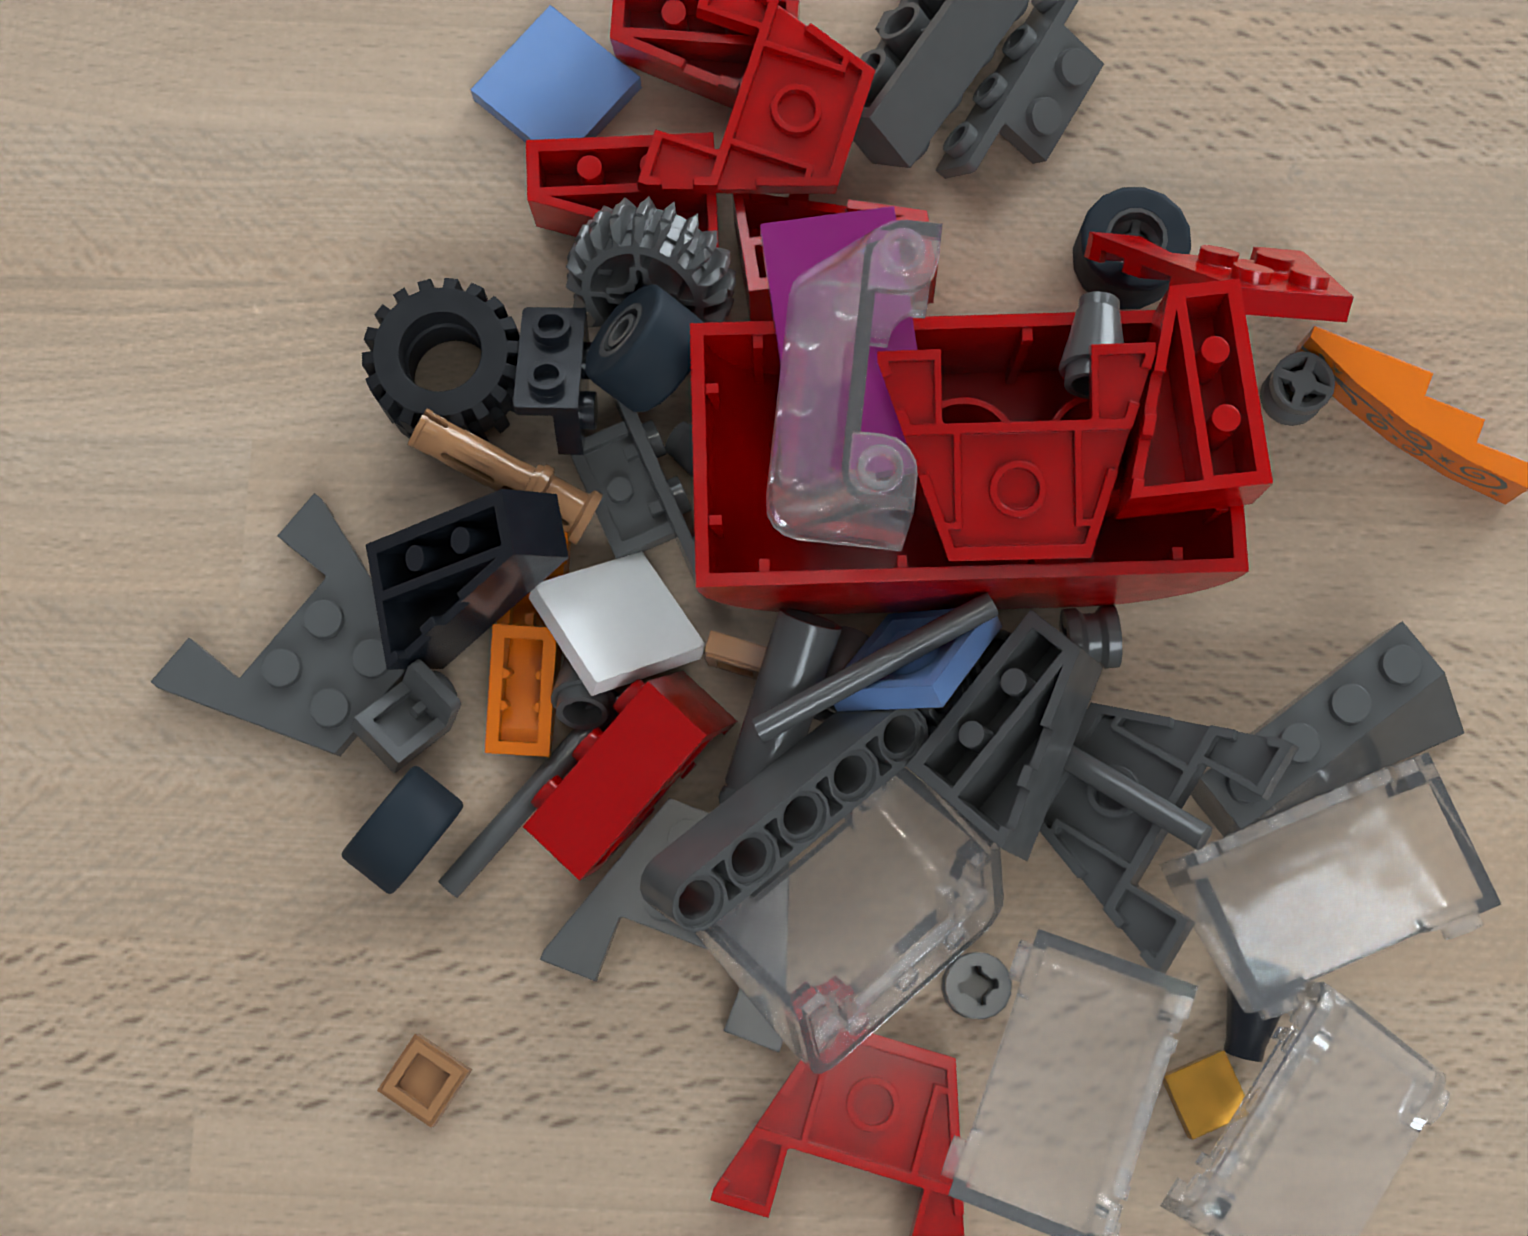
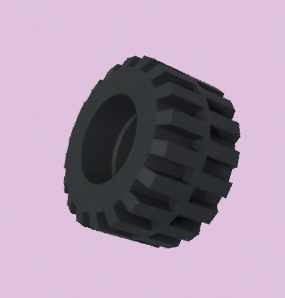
[362,278,520,442]

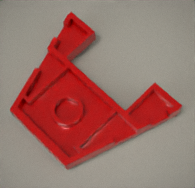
[637,0,876,194]
[1084,231,1354,323]
[877,342,1156,561]
[710,1020,964,1236]

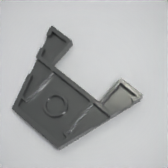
[151,493,407,757]
[1040,702,1299,974]
[540,798,789,1052]

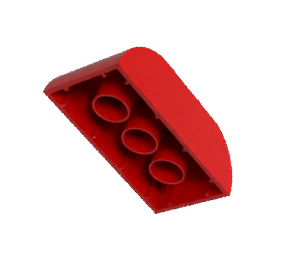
[690,310,1249,614]

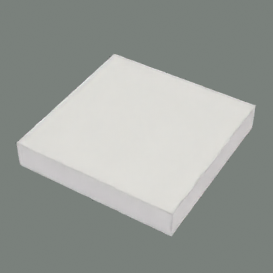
[529,551,706,696]

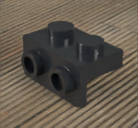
[513,307,598,455]

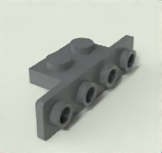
[936,0,1104,179]
[570,397,696,584]

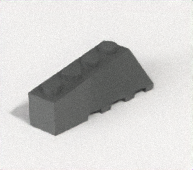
[853,0,1029,168]
[1190,621,1464,836]

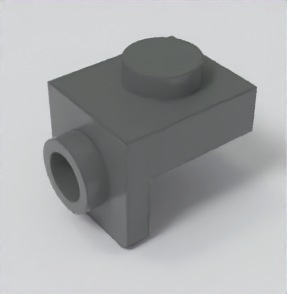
[351,659,461,774]

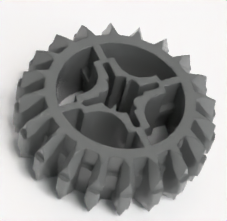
[566,196,736,328]

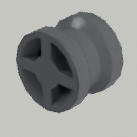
[1260,351,1335,426]
[1059,605,1123,669]
[941,952,1012,1019]

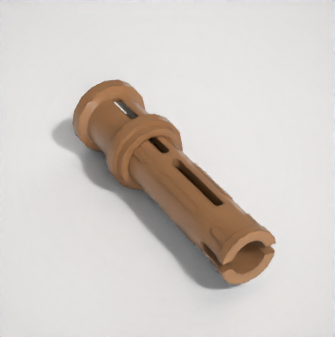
[407,408,603,545]

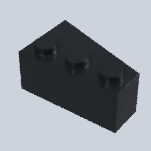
[366,489,569,670]

